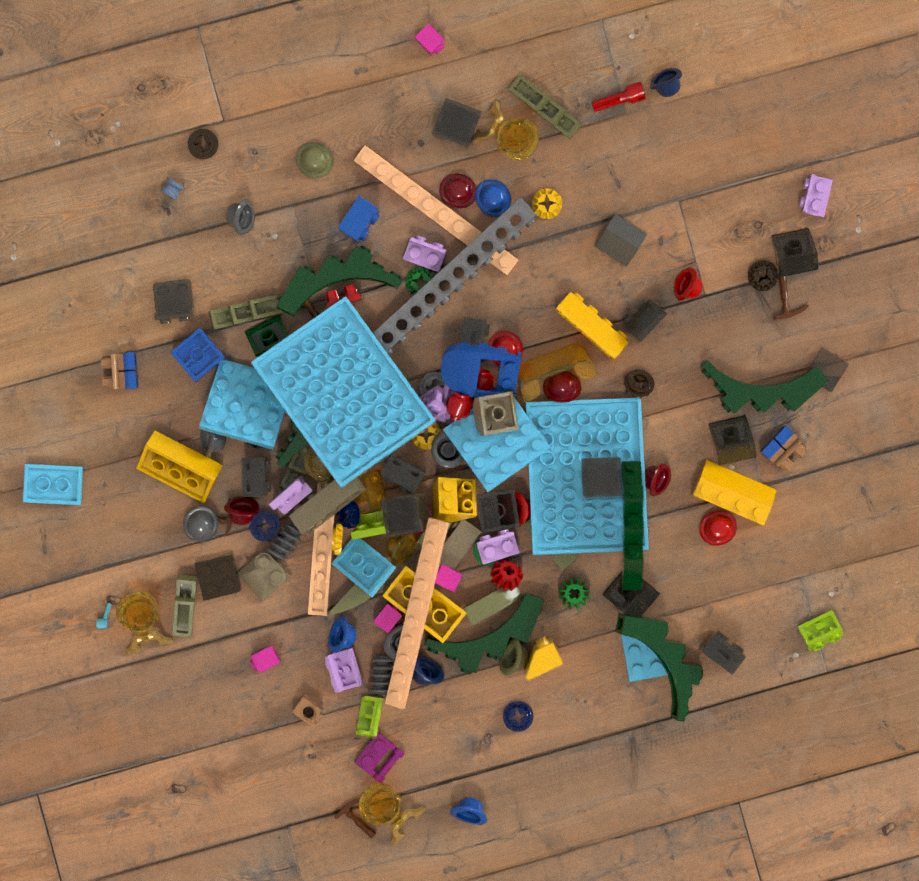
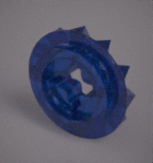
[335,500,360,529]
[249,511,280,542]
[503,701,533,732]

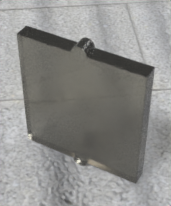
[807,347,849,393]

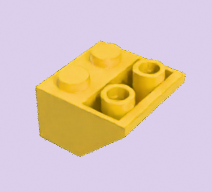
[432,477,477,522]

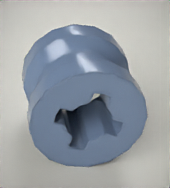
[160,177,185,201]

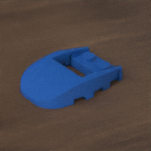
[441,343,522,397]

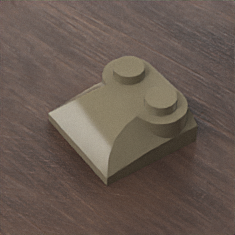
[473,391,518,436]
[237,548,291,602]

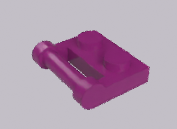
[354,732,405,784]

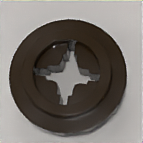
[188,129,219,160]
[748,260,779,291]
[624,369,654,398]

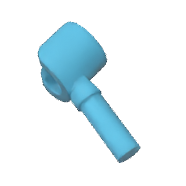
[96,603,112,629]

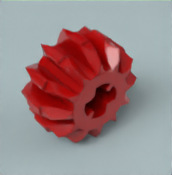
[490,558,523,591]

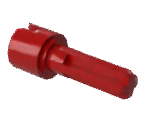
[592,81,646,112]

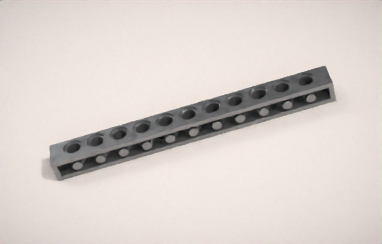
[373,197,537,355]

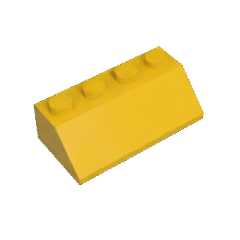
[555,292,628,360]
[136,431,223,503]
[691,460,777,526]
[382,566,467,643]
[524,636,563,680]

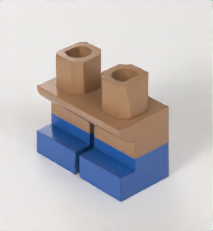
[101,352,138,389]
[760,425,807,472]

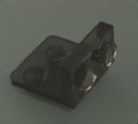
[153,279,195,324]

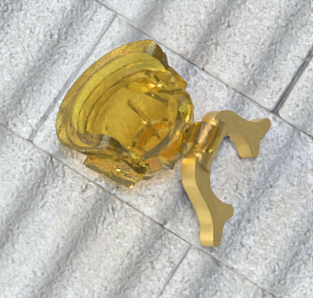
[471,100,539,161]
[116,591,173,655]
[359,783,426,846]

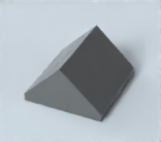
[595,214,647,266]

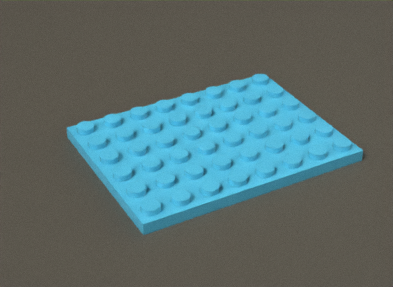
[251,296,436,488]
[526,398,649,556]

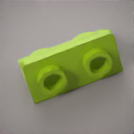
[350,509,395,540]
[798,610,844,652]

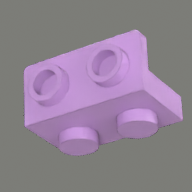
[325,648,363,693]

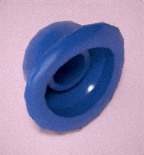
[475,179,511,217]
[328,616,356,653]
[450,797,487,825]

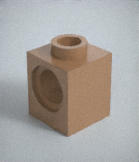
[292,695,323,726]

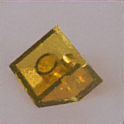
[345,470,389,517]

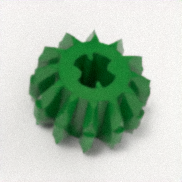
[558,577,590,609]

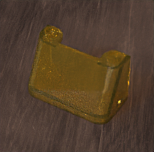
[517,343,598,403]

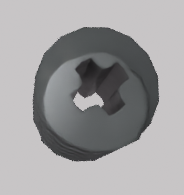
[266,518,306,561]
[368,654,394,695]

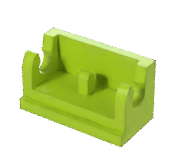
[356,696,383,739]

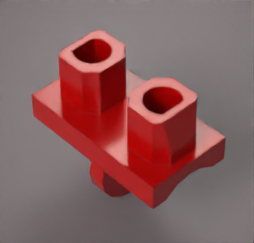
[326,285,361,309]

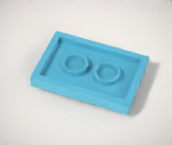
[23,464,83,505]
[331,538,396,597]
[621,635,667,682]

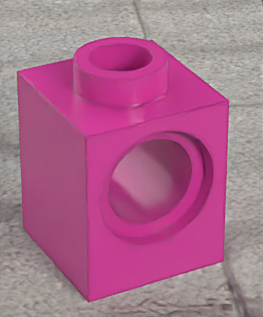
[415,24,445,55]
[435,564,463,592]
[373,603,403,633]
[250,644,281,673]

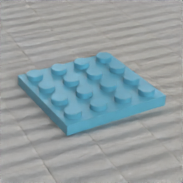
[199,359,285,450]
[443,397,551,493]

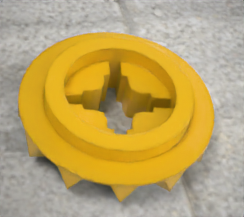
[532,188,562,219]
[412,422,441,450]
[332,524,343,555]

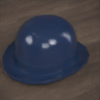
[650,68,682,97]
[412,656,444,686]

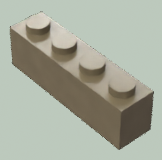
[289,477,366,535]
[434,520,482,591]

